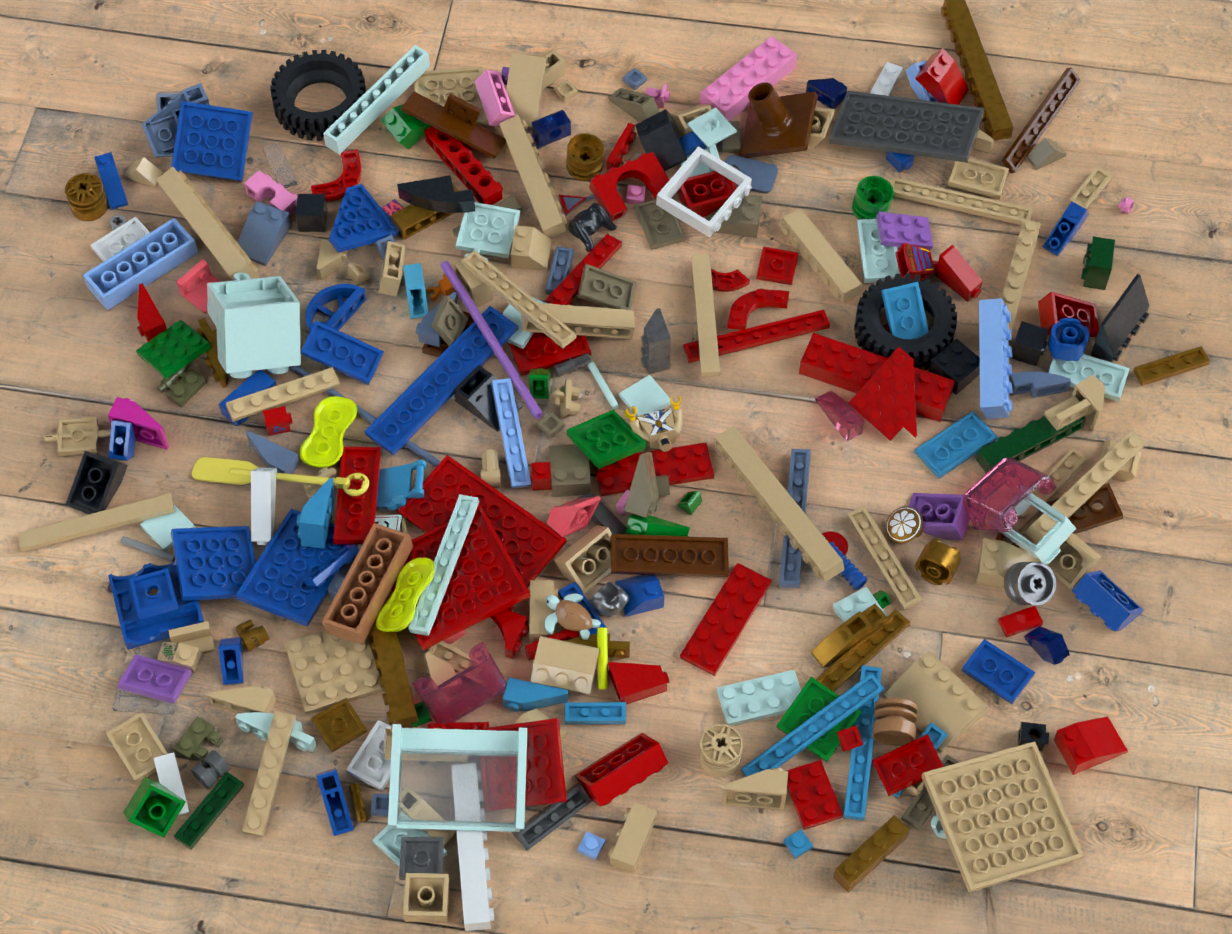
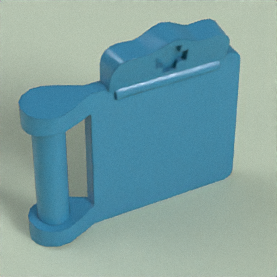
[377,460,427,511]

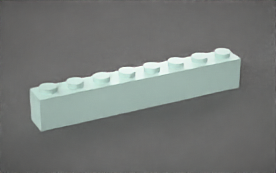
[323,45,430,155]

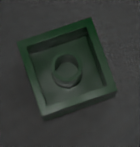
[1081,236,1115,290]

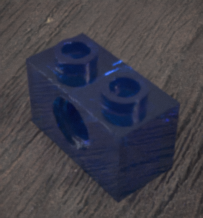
[532,110,571,147]

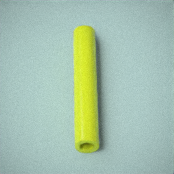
[597,627,608,689]

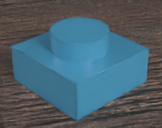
[783,829,813,859]

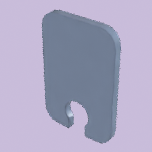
[725,155,778,194]

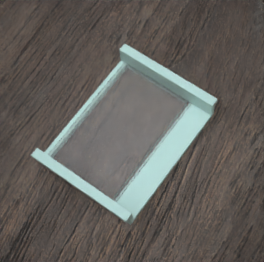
[388,724,527,832]

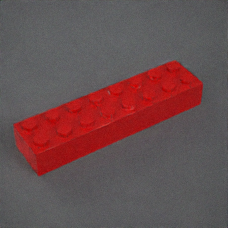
[799,333,955,422]

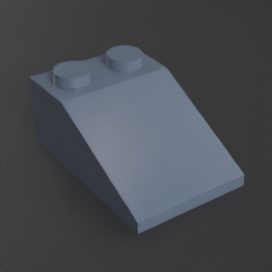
[238,201,292,266]

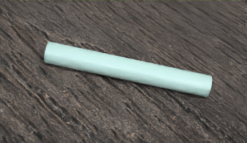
[588,362,619,409]

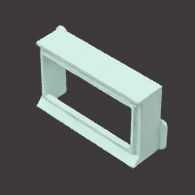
[990,486,1076,565]

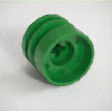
[852,176,894,220]

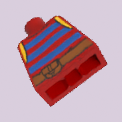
[895,243,938,281]

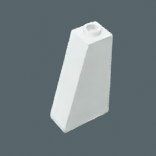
[251,468,277,545]

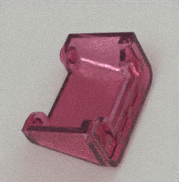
[963,458,1056,532]
[412,641,507,725]

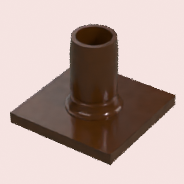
[739,82,818,158]

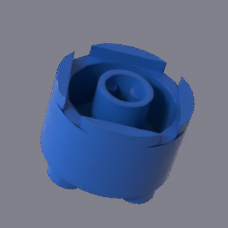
[1048,318,1089,361]

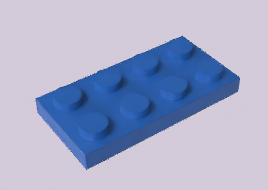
[300,321,384,385]

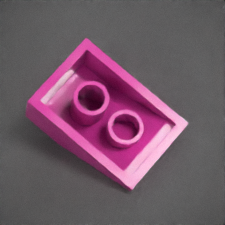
[108,397,169,450]

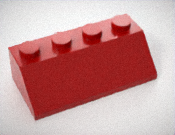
[575,733,669,807]

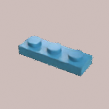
[565,702,626,725]

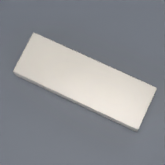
[154,752,190,816]

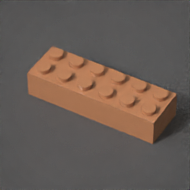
[322,523,413,645]

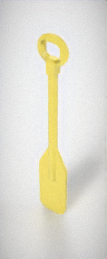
[192,457,369,496]

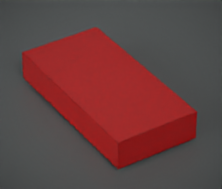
[998,606,1043,638]

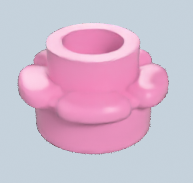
[1119,197,1134,214]

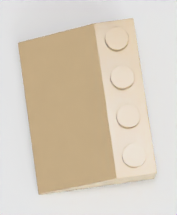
[883,650,987,753]

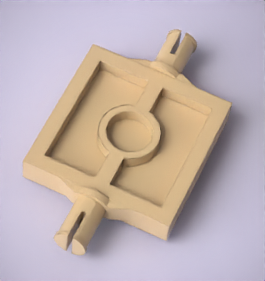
[45,417,111,456]

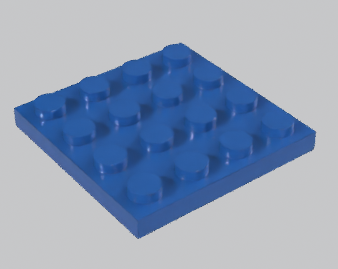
[171,101,253,182]
[171,526,256,601]

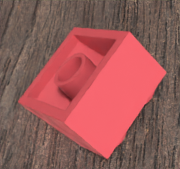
[546,496,601,537]

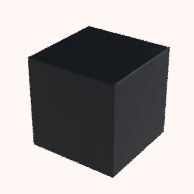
[296,194,328,232]
[1011,321,1049,366]

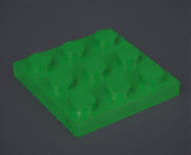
[136,320,211,379]
[566,409,646,469]
[776,677,862,762]

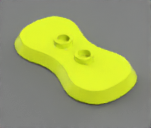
[300,396,357,468]
[376,558,435,632]

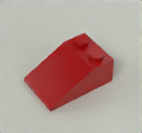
[915,48,969,105]
[677,171,737,217]
[1038,291,1099,337]
[1054,716,1128,775]

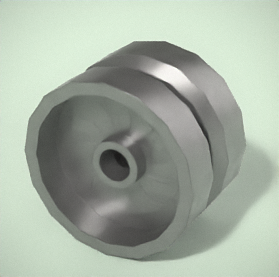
[1004,562,1056,605]

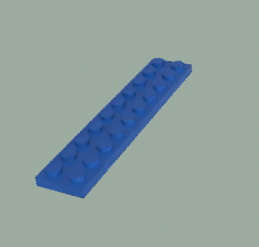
[364,306,519,456]

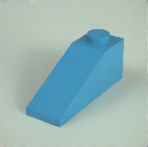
[503,677,569,712]

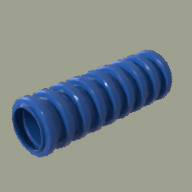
[829,542,868,590]

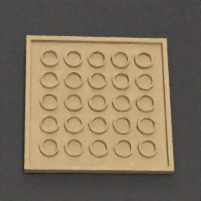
[921,742,1084,892]

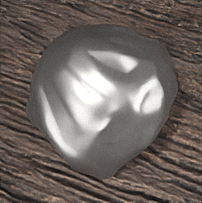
[590,581,629,617]

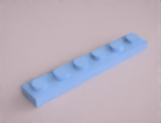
[491,378,531,489]

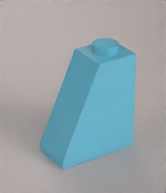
[403,263,428,319]

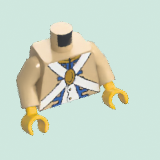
[624,395,683,452]

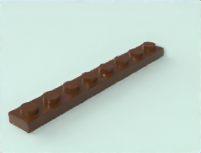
[1001,67,1080,173]

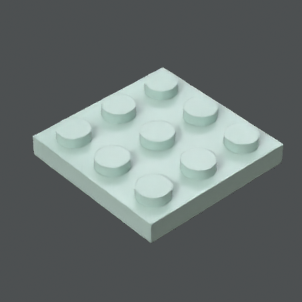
[456,202,520,259]

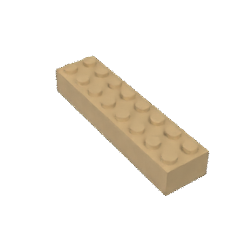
[156,167,260,280]

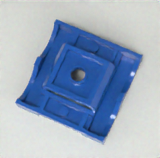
[108,562,204,650]

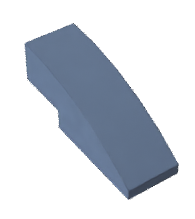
[1009,371,1071,398]

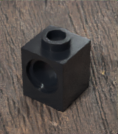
[1018,722,1049,751]

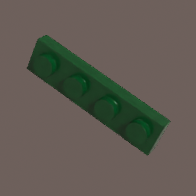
[174,772,244,850]

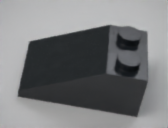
[635,109,687,171]
[65,451,128,514]

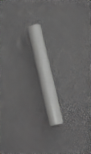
[120,536,175,562]

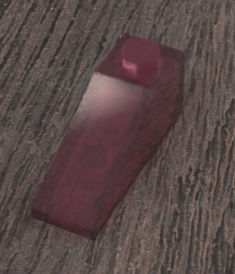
[815,390,864,442]

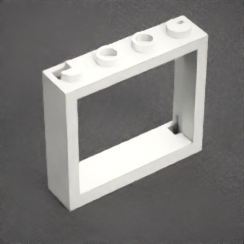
[656,146,752,238]

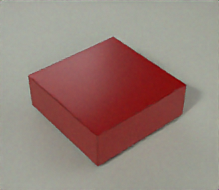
[836,725,863,752]

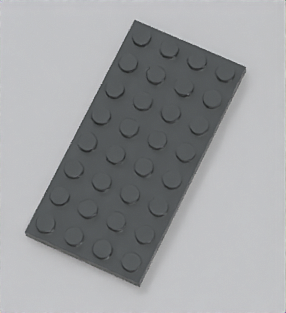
[829,91,984,163]

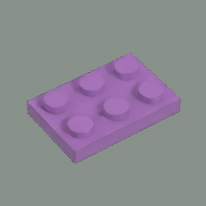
[876,211,933,251]
[118,655,192,704]

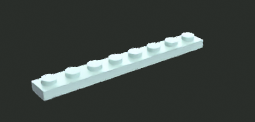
[408,495,479,636]

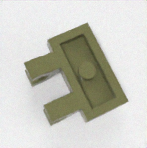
[173,716,223,762]

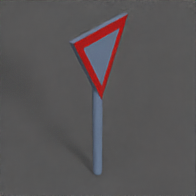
[559,188,620,216]

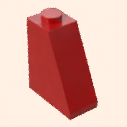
[935,245,983,302]
[608,662,670,705]

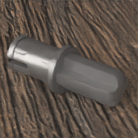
[554,354,591,377]

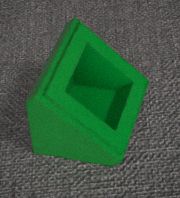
[677,491,702,515]

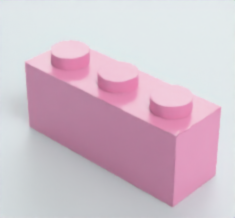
[474,70,515,127]

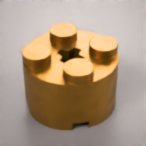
[915,539,961,585]

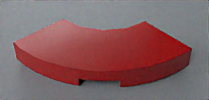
[711,268,750,292]

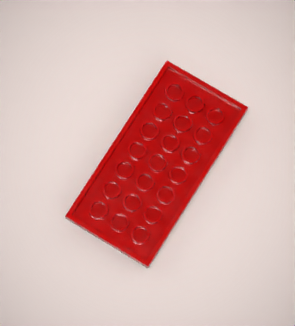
[398,455,567,588]

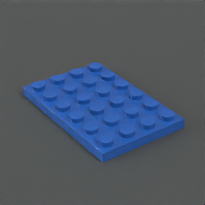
[236,508,358,627]

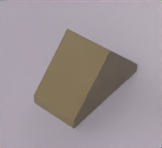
[1027,138,1066,170]

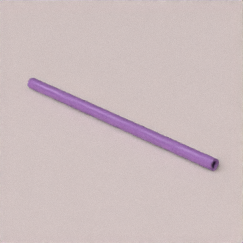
[440,261,543,419]

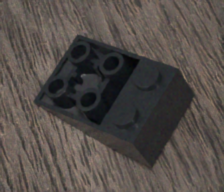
[454,365,522,432]

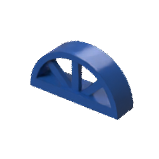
[306,284,367,333]

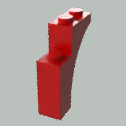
[490,604,529,659]

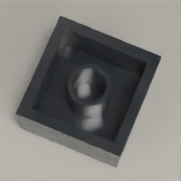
[929,339,980,395]

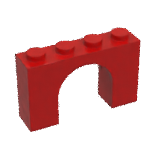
[589,152,669,222]

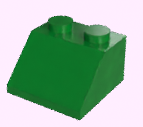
[381,104,431,149]
[123,777,186,838]

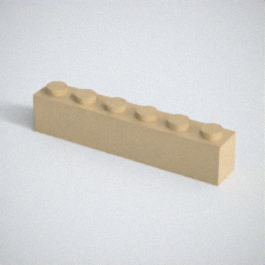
[781,208,862,304]
[521,303,635,339]

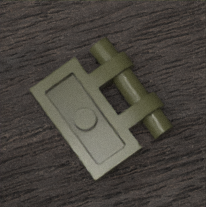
[157,365,207,407]

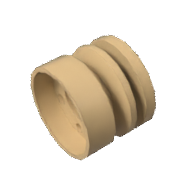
[699,724,743,777]

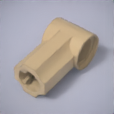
[481,449,501,487]

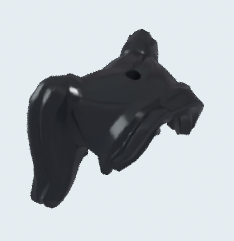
[568,203,617,252]

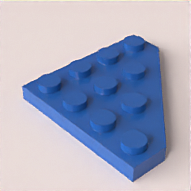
[329,184,400,253]

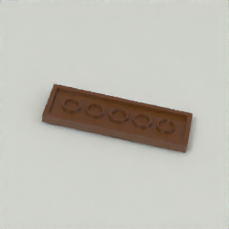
[610,534,729,577]

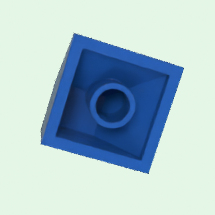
[615,575,664,617]

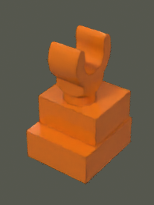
[426,274,457,301]

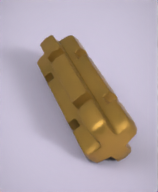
[348,783,368,823]

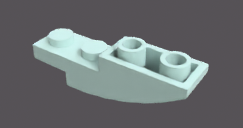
[235,712,317,753]

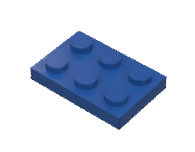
[961,639,1035,704]

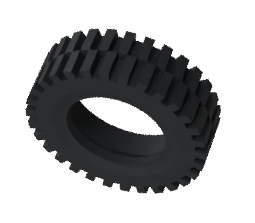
[270,50,366,141]
[854,274,957,370]

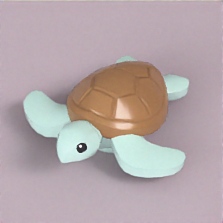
[545,594,601,640]

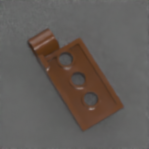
[1033,483,1123,534]

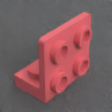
[176,259,221,314]

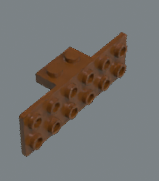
[401,92,506,158]

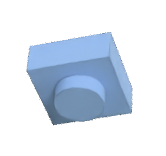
[577,831,606,860]

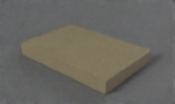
[634,199,685,250]
[577,264,636,310]

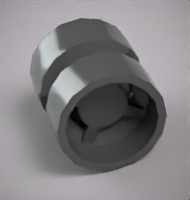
[191,750,230,789]

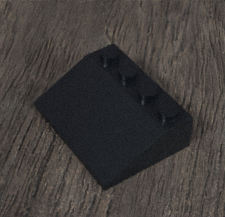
[1090,274,1150,363]

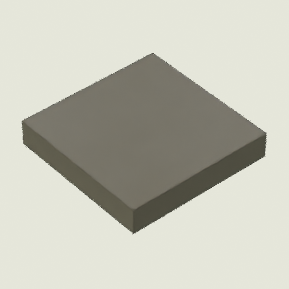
[431,296,468,346]

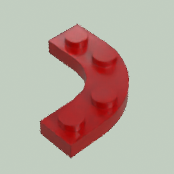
[311,149,362,202]
[727,289,789,330]

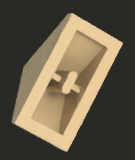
[123,157,163,188]

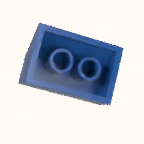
[1072,570,1144,631]

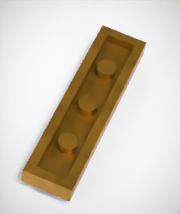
[1133,346,1210,386]

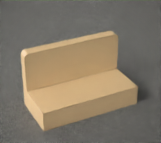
[1044,396,1091,430]
[169,621,215,654]

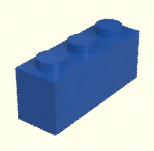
[219,370,277,426]

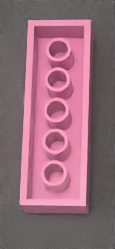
[700,36,797,121]

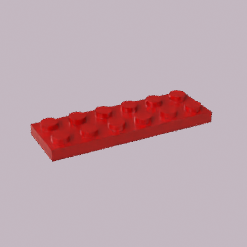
[594,442,714,496]
[333,446,381,544]
[680,563,772,676]

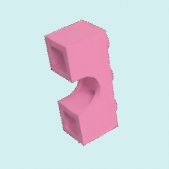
[244,170,297,217]

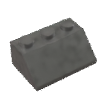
[641,308,671,374]

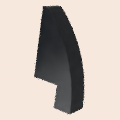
[397,175,475,213]

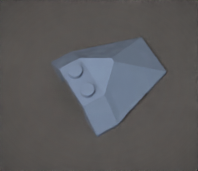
[142,83,210,157]

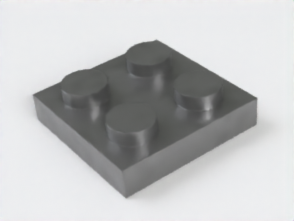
[399,837,444,880]

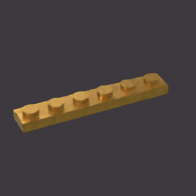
[816,609,910,692]

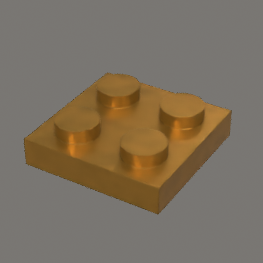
[311,698,367,753]

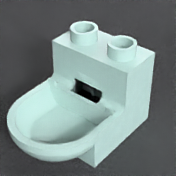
[207,273,301,378]

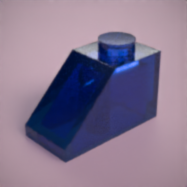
[806,78,847,109]
[1024,626,1070,665]

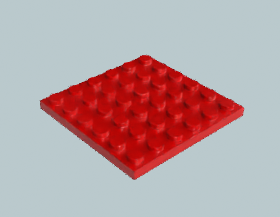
[391,506,531,650]

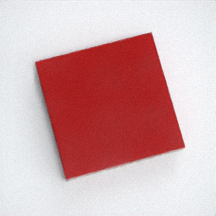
[756,246,799,285]

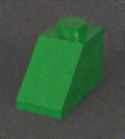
[529,368,550,399]

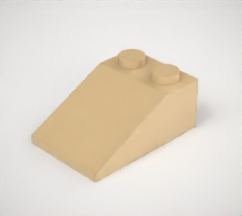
[976,538,1039,588]
[722,768,788,810]

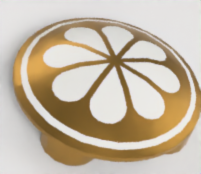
[886,506,923,544]

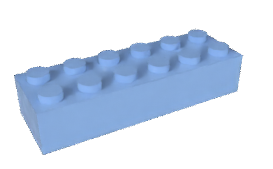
[83,218,198,311]
[979,298,1013,419]

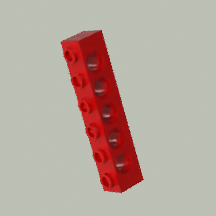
[424,126,503,205]

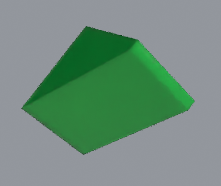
[873,590,891,609]

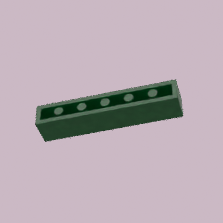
[976,415,1086,477]

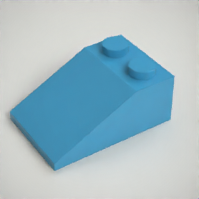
[297,478,335,549]

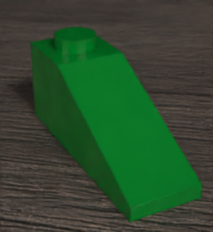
[625,514,690,536]

